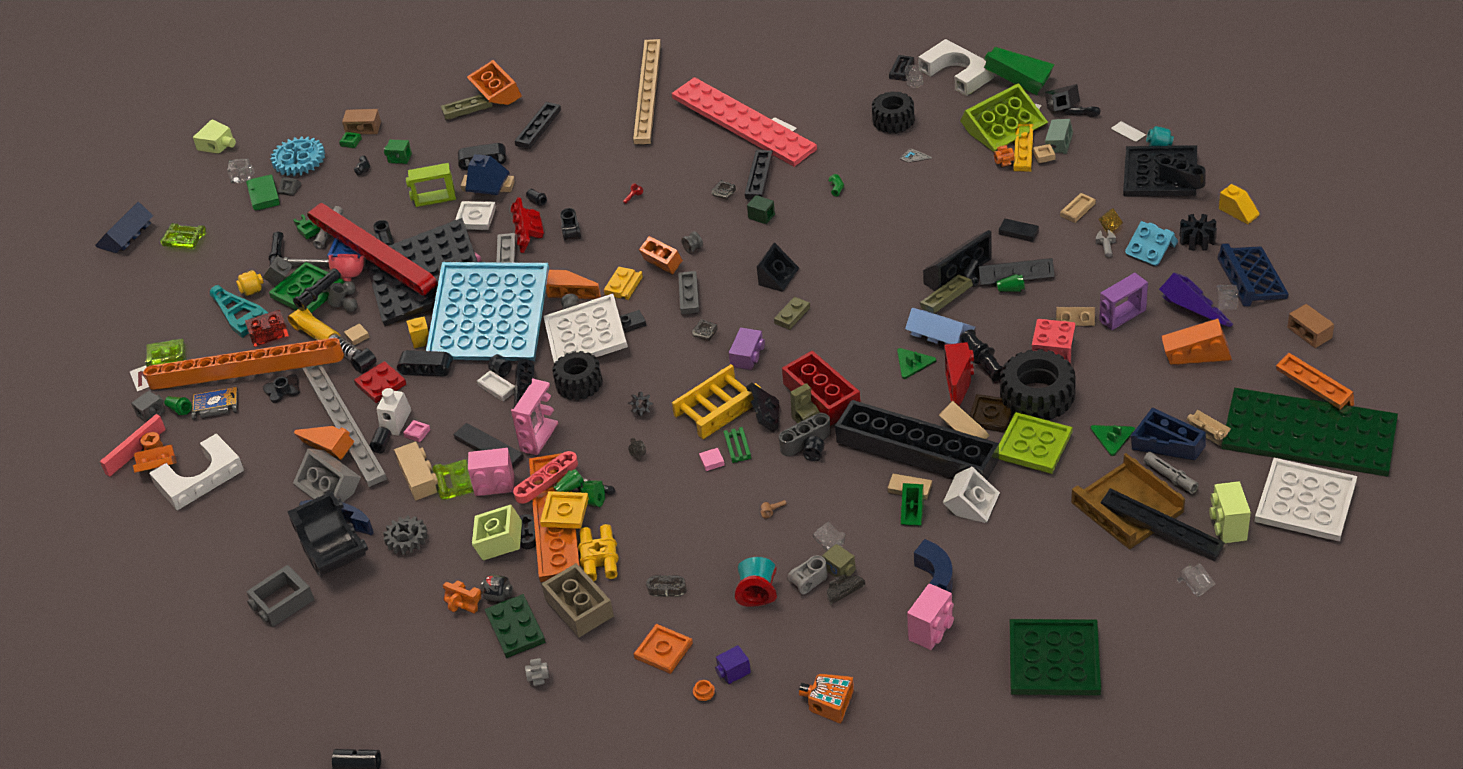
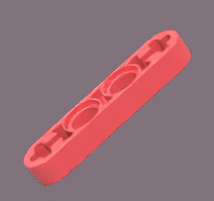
[513,451,578,504]

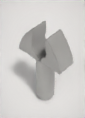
[1096,230,1116,258]

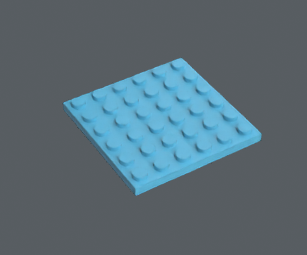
[426,262,549,361]

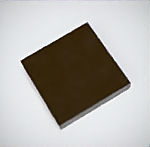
[969,394,1012,432]

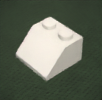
[943,467,1000,523]

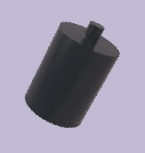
[369,427,392,453]

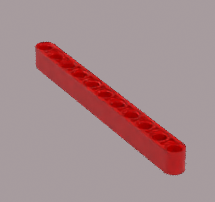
[307,203,438,296]

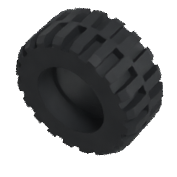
[1000,349,1076,421]

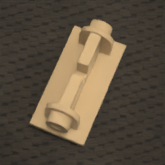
[1056,307,1095,326]
[1187,410,1231,446]

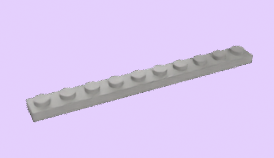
[302,365,387,487]

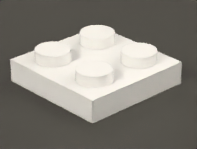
[455,201,496,230]

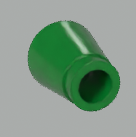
[997,274,1025,292]
[164,396,192,415]
[553,469,584,492]

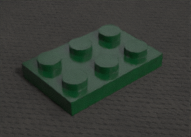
[484,594,546,658]

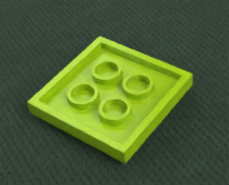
[999,412,1073,474]

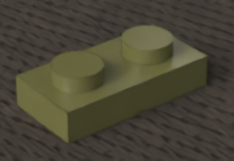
[774,296,810,330]

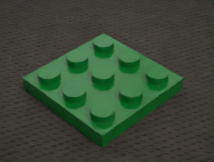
[269,262,344,313]

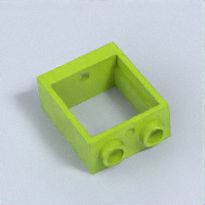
[406,163,456,207]

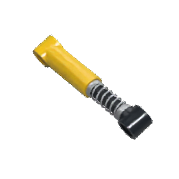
[287,309,377,373]

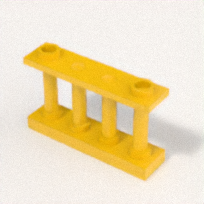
[672,364,761,439]

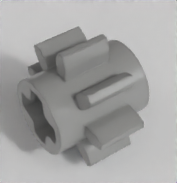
[525,658,549,686]

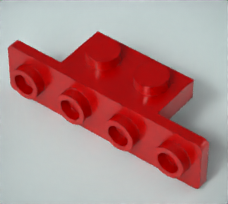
[511,197,544,253]

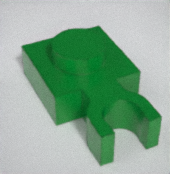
[293,214,321,239]

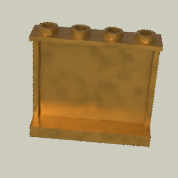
[1071,453,1185,550]

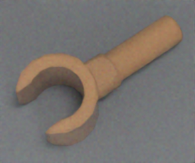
[761,500,787,519]

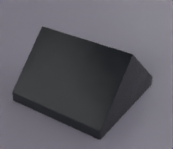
[756,243,799,292]

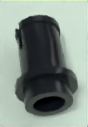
[526,189,547,206]

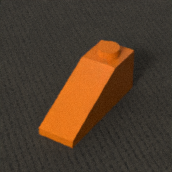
[546,270,601,299]
[294,426,354,460]

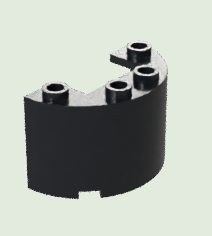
[287,491,368,577]

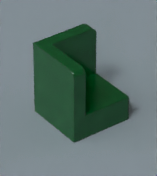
[747,195,775,224]

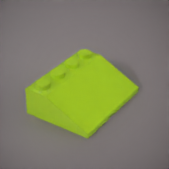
[960,83,1048,152]

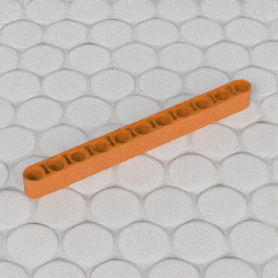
[143,338,344,390]

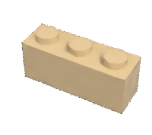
[394,441,439,501]

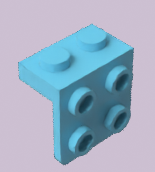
[1125,221,1178,266]

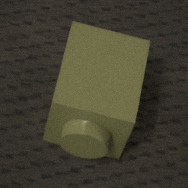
[822,543,856,582]

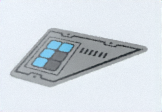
[900,148,932,162]

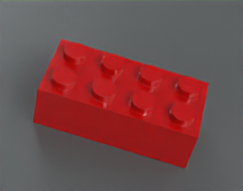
[782,350,861,426]

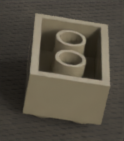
[542,563,614,637]

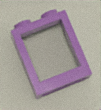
[1099,273,1148,330]

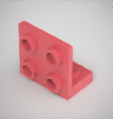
[1032,319,1075,363]

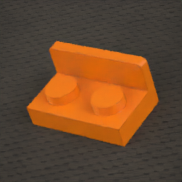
[133,445,177,473]

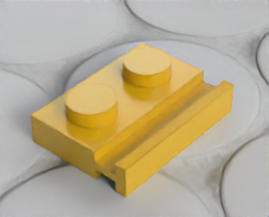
[604,267,643,300]

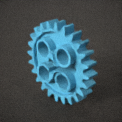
[270,136,325,176]

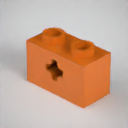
[639,236,683,274]

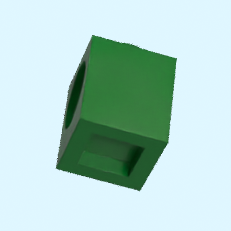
[384,139,412,164]

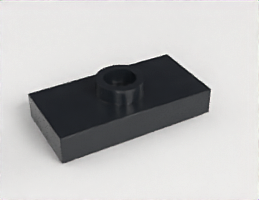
[620,310,646,333]

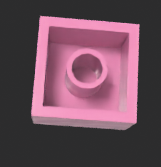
[468,448,514,496]
[907,584,954,650]

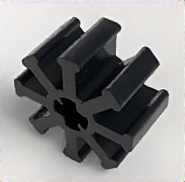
[1179,214,1217,251]

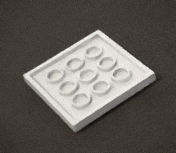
[543,294,628,363]
[1254,458,1357,542]

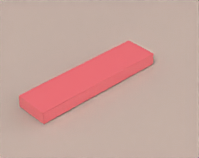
[100,414,166,477]

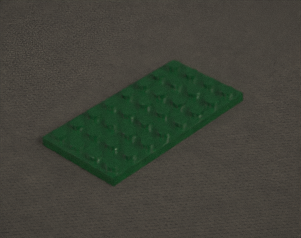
[1221,387,1398,477]

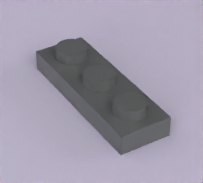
[678,271,699,315]

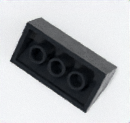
[923,230,992,291]

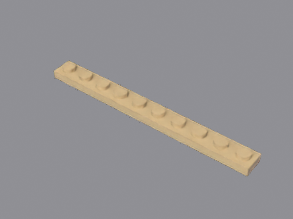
[633,39,661,145]

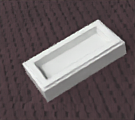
[477,371,515,401]

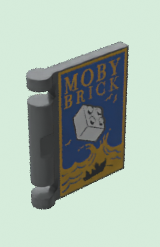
[191,387,238,420]

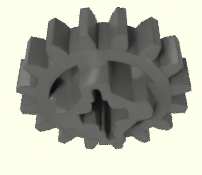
[383,515,428,555]

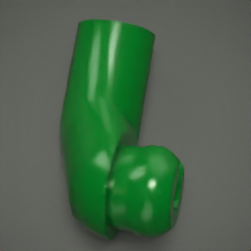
[828,174,844,197]

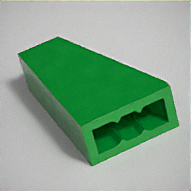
[984,47,1054,95]

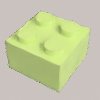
[1209,481,1251,543]
[472,505,522,560]

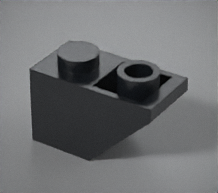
[1045,84,1080,111]

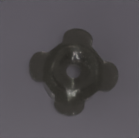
[628,438,646,461]

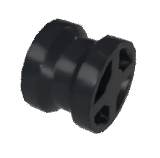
[488,354,512,377]
[803,436,825,461]

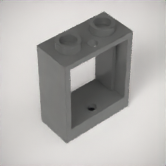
[246,565,314,627]

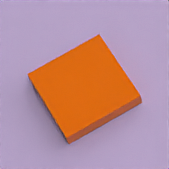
[634,624,693,674]

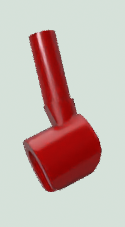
[623,183,644,204]

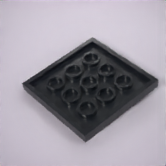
[1123,145,1197,196]

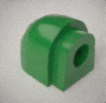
[580,480,605,507]

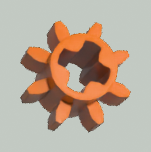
[994,145,1014,167]

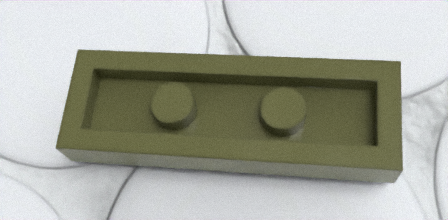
[441,94,493,120]
[920,275,973,313]

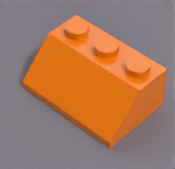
[467,60,522,105]

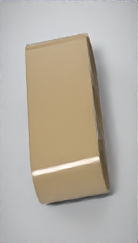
[939,401,990,439]

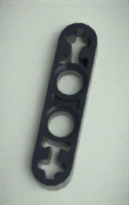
[514,359,534,408]

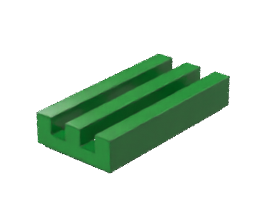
[724,427,751,463]

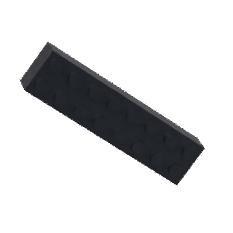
[835,400,999,480]

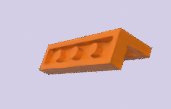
[1276,353,1354,409]

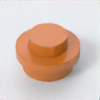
[693,680,715,701]

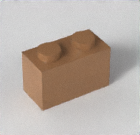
[342,109,381,134]
[1287,304,1334,348]

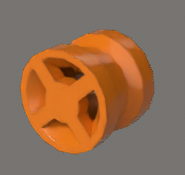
[140,432,163,451]

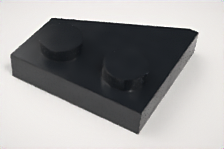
[746,382,779,432]

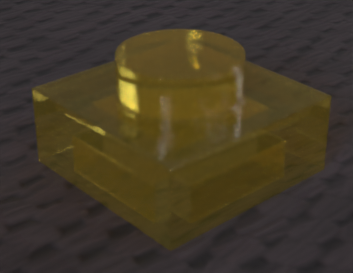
[1098,208,1123,232]

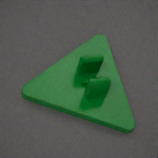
[897,348,936,379]
[1090,425,1135,456]

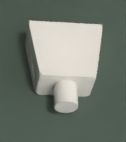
[377,388,411,436]

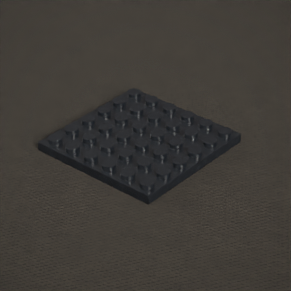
[364,218,478,326]

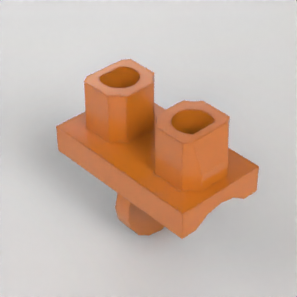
[443,580,481,613]

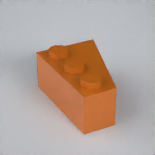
[1162,319,1232,365]

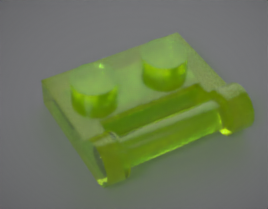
[161,223,206,249]
[146,338,185,367]
[432,459,474,499]

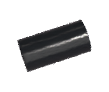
[332,749,381,769]

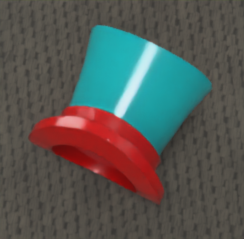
[735,557,777,607]

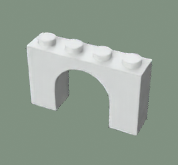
[918,39,994,96]
[149,433,244,510]

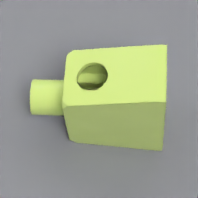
[193,120,236,153]

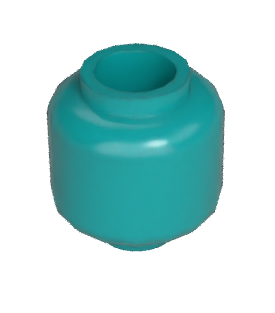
[1146,126,1174,146]

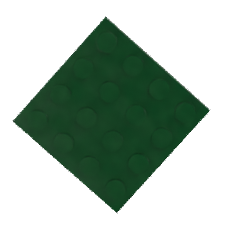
[1009,619,1101,695]

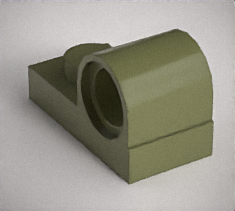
[790,383,820,423]

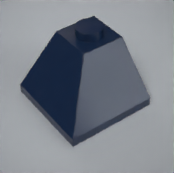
[465,154,510,195]

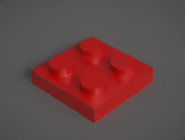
[354,361,407,403]

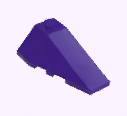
[1159,272,1233,327]

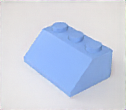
[905,308,975,345]

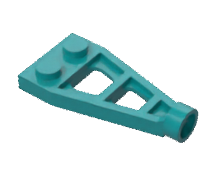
[210,285,271,338]

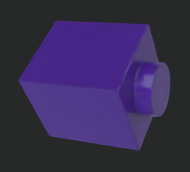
[715,645,751,685]

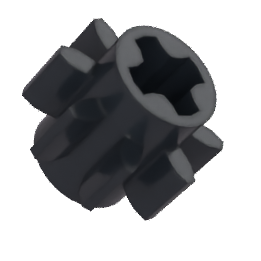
[628,391,653,416]

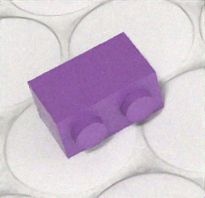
[729,328,765,370]

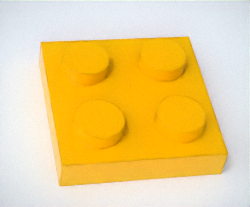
[540,491,589,529]

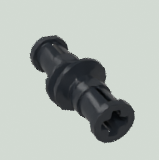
[960,329,1003,381]

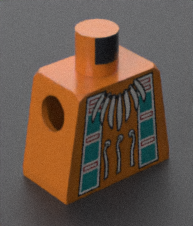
[799,674,854,723]

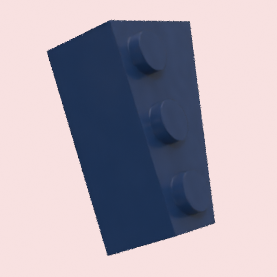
[1131,407,1206,460]

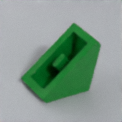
[901,483,924,525]

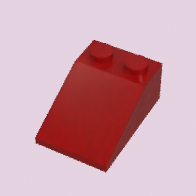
[944,342,974,407]

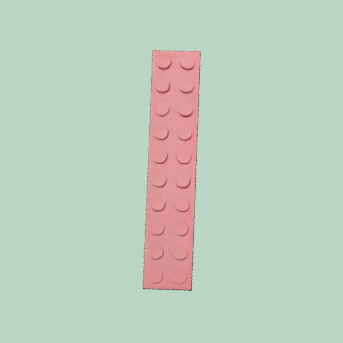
[672,77,817,167]

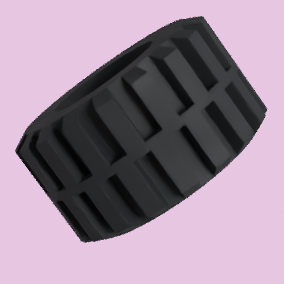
[872,91,915,133]
[552,351,602,400]

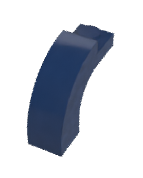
[914,539,953,593]

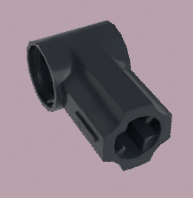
[373,220,394,245]

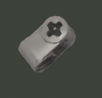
[787,555,828,594]

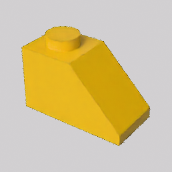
[1219,184,1260,224]
[407,316,429,348]

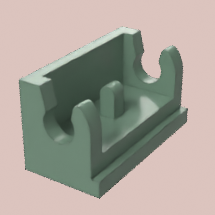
[1045,119,1073,154]

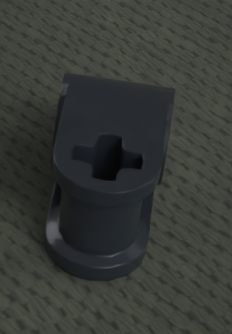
[560,208,581,241]

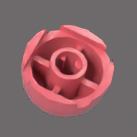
[328,254,364,281]

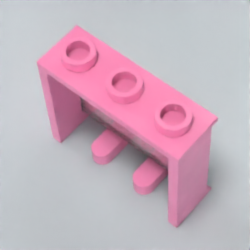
[511,379,558,455]

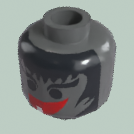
[480,574,513,603]

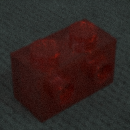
[245,309,289,347]

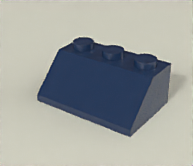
[95,202,154,253]

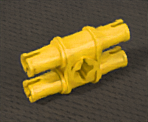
[578,524,619,581]

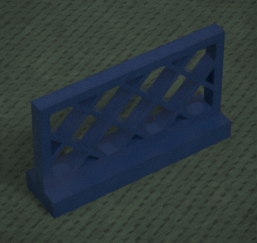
[1217,243,1289,306]

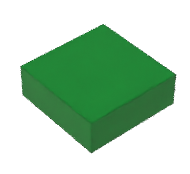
[339,132,362,148]

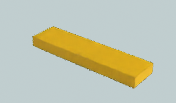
[1014,124,1033,172]

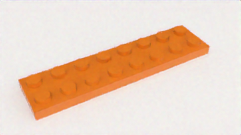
[529,453,580,582]

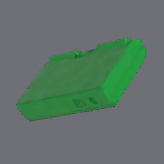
[246,174,280,210]

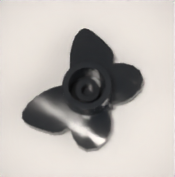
[263,374,300,403]

